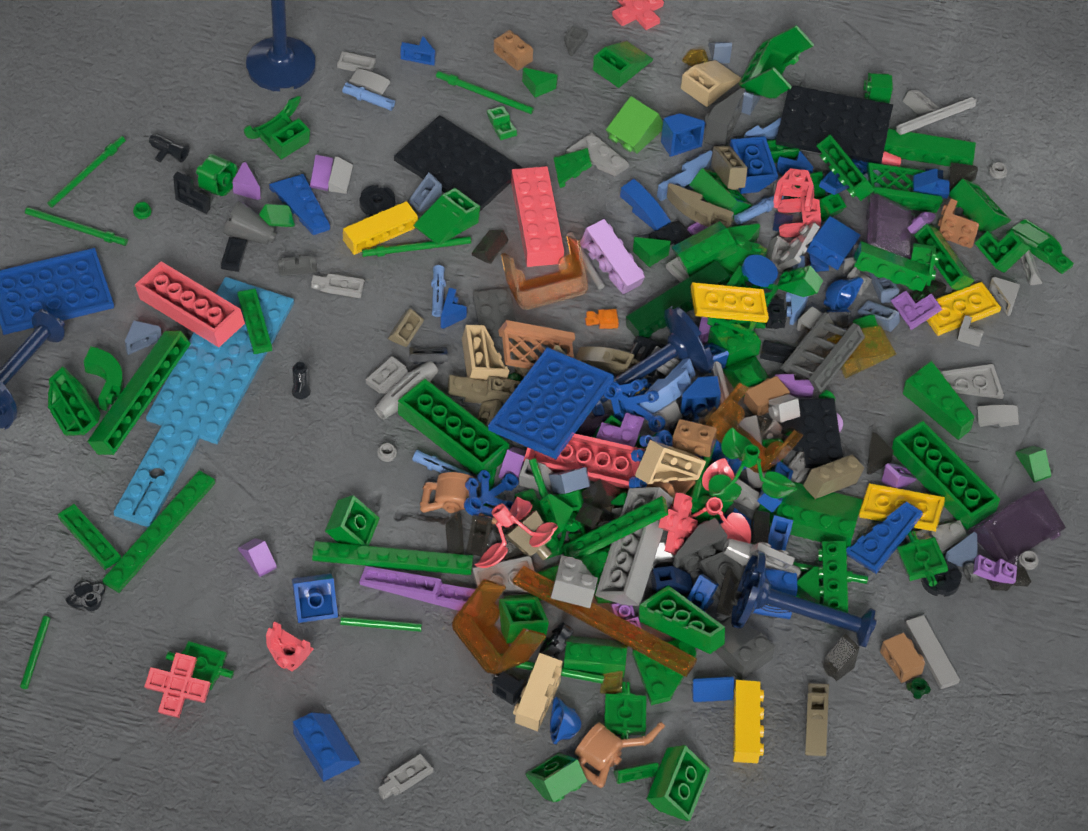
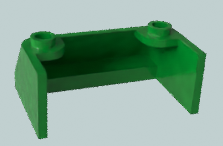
[739,25,814,99]

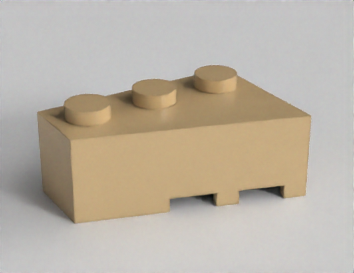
[462,325,509,381]
[635,440,706,484]
[513,653,563,731]

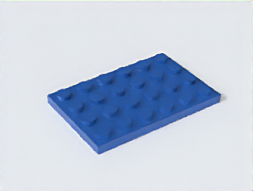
[0,248,114,335]
[488,347,614,459]

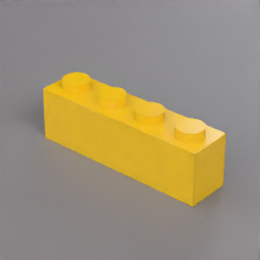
[343,201,418,255]
[733,680,764,763]

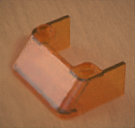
[501,236,588,310]
[706,383,804,473]
[452,579,546,674]

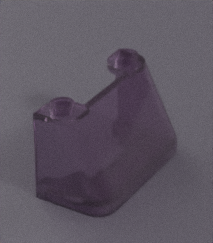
[866,193,915,260]
[969,487,1066,565]

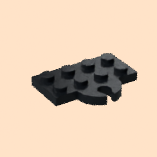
[781,398,843,468]

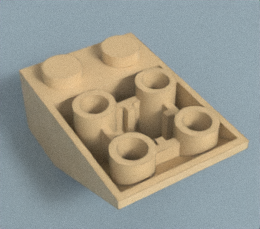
[681,60,741,107]

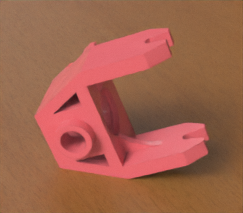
[773,168,814,212]
[778,195,821,238]
[266,622,314,671]

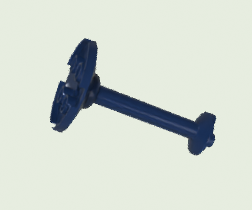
[246,0,315,91]
[592,306,714,419]
[0,309,65,430]
[731,550,877,648]

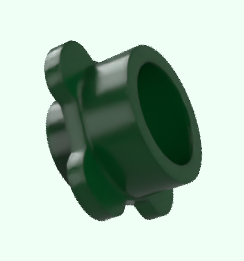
[906,677,931,699]

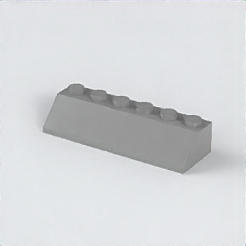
[595,487,673,606]

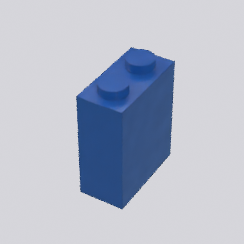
[807,216,861,270]

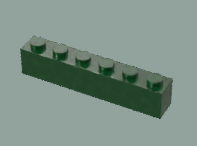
[626,261,730,338]

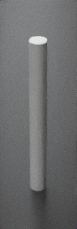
[567,232,605,290]

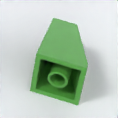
[606,96,663,154]

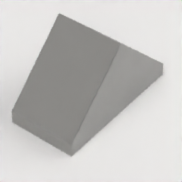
[989,277,1020,316]

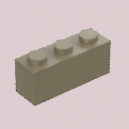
[711,146,747,190]
[803,454,865,499]

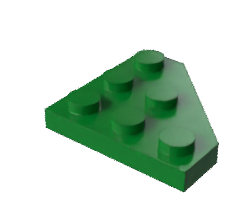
[632,640,697,705]

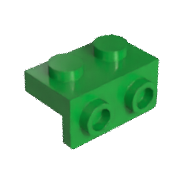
[911,243,939,286]

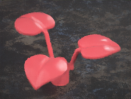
[670,458,751,543]
[474,497,558,568]

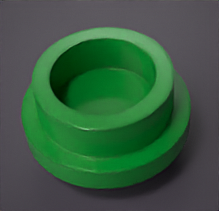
[133,202,152,219]

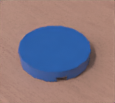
[741,255,778,287]

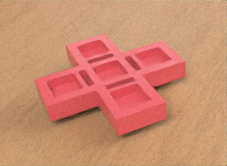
[612,0,664,30]
[658,493,698,555]
[145,653,211,718]

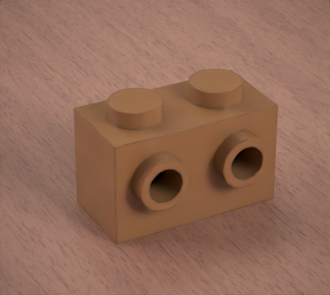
[494,30,533,71]
[744,376,790,418]
[672,419,717,458]
[880,632,925,683]

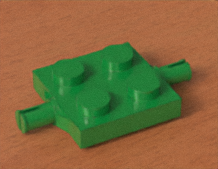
[897,531,948,586]
[166,641,234,690]
[604,682,646,739]

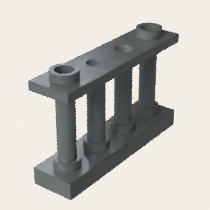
[781,312,865,393]

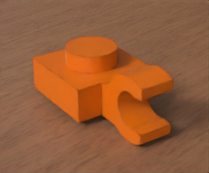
[585,309,619,329]

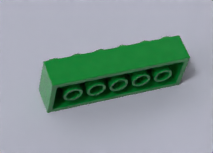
[398,379,509,478]
[891,421,1000,530]

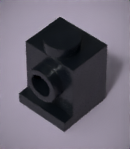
[765,299,786,329]
[492,671,525,705]

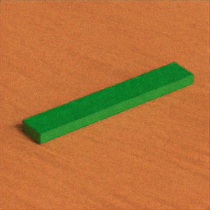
[562,496,669,559]

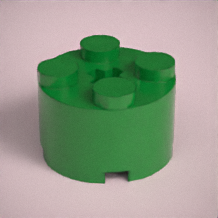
[196,154,238,196]

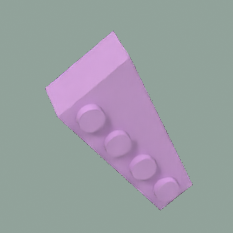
[580,219,645,294]

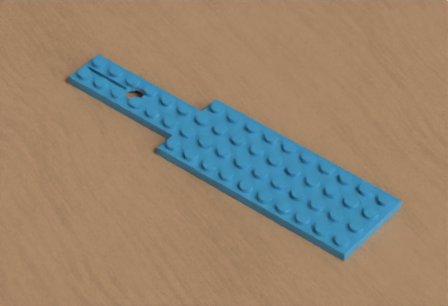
[114,277,294,527]

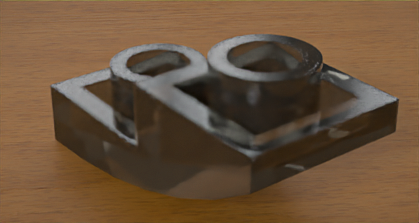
[987,566,1031,591]

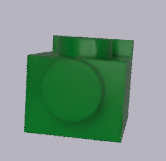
[820,194,847,222]

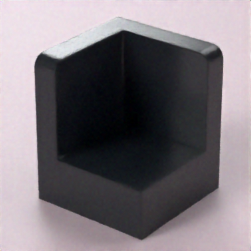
[826,309,851,328]

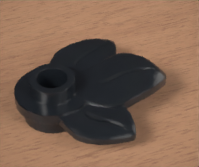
[65,581,105,611]

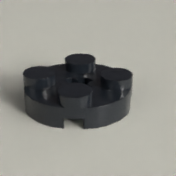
[359,185,395,217]
[921,558,962,597]
[539,622,574,658]

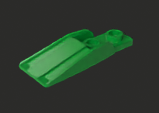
[1006,219,1074,274]

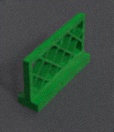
[867,163,943,213]
[707,265,779,336]

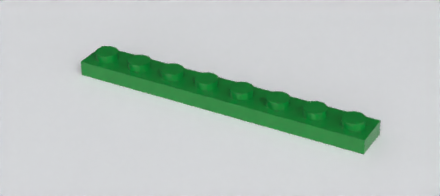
[102,470,215,593]
[312,541,473,575]

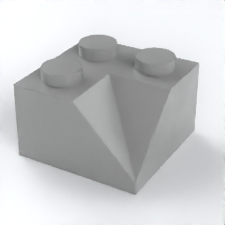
[551,555,598,608]

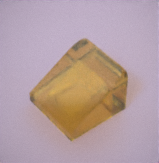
[682,49,708,67]
[600,671,623,694]

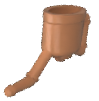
[420,472,498,524]
[575,722,665,788]

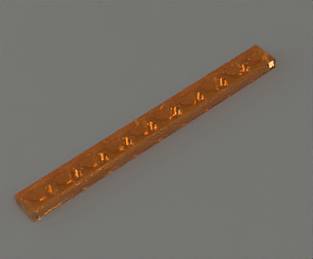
[513,566,697,677]

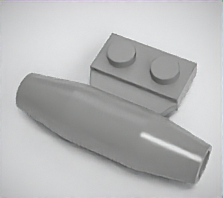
[366,357,438,420]
[722,538,801,580]

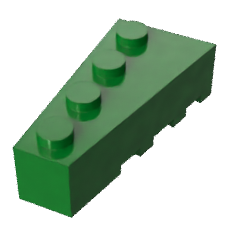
[903,361,975,440]
[639,585,725,654]

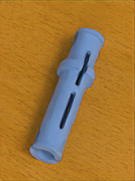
[342,82,395,111]
[734,195,784,226]
[431,265,446,317]
[412,450,470,475]

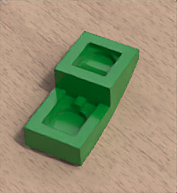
[487,106,517,140]

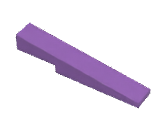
[359,566,482,615]

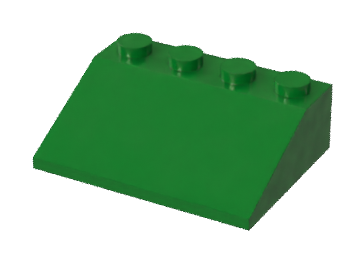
[776,481,863,548]

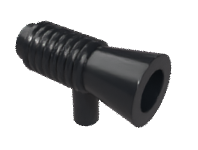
[149,134,189,162]
[292,362,311,399]

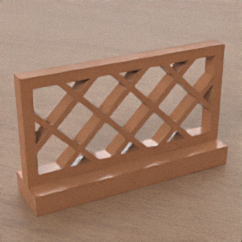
[498,320,575,369]

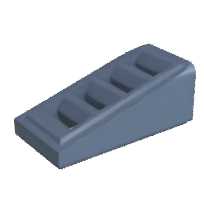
[869,272,899,304]
[858,300,900,332]

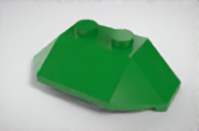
[48,367,101,436]

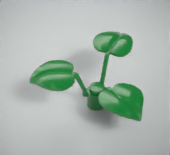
[708,427,798,502]

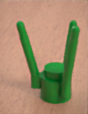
[557,512,587,554]

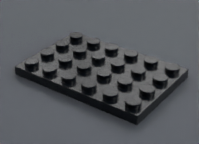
[776,85,893,164]
[394,115,523,211]

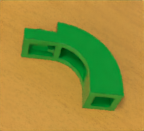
[84,347,124,411]

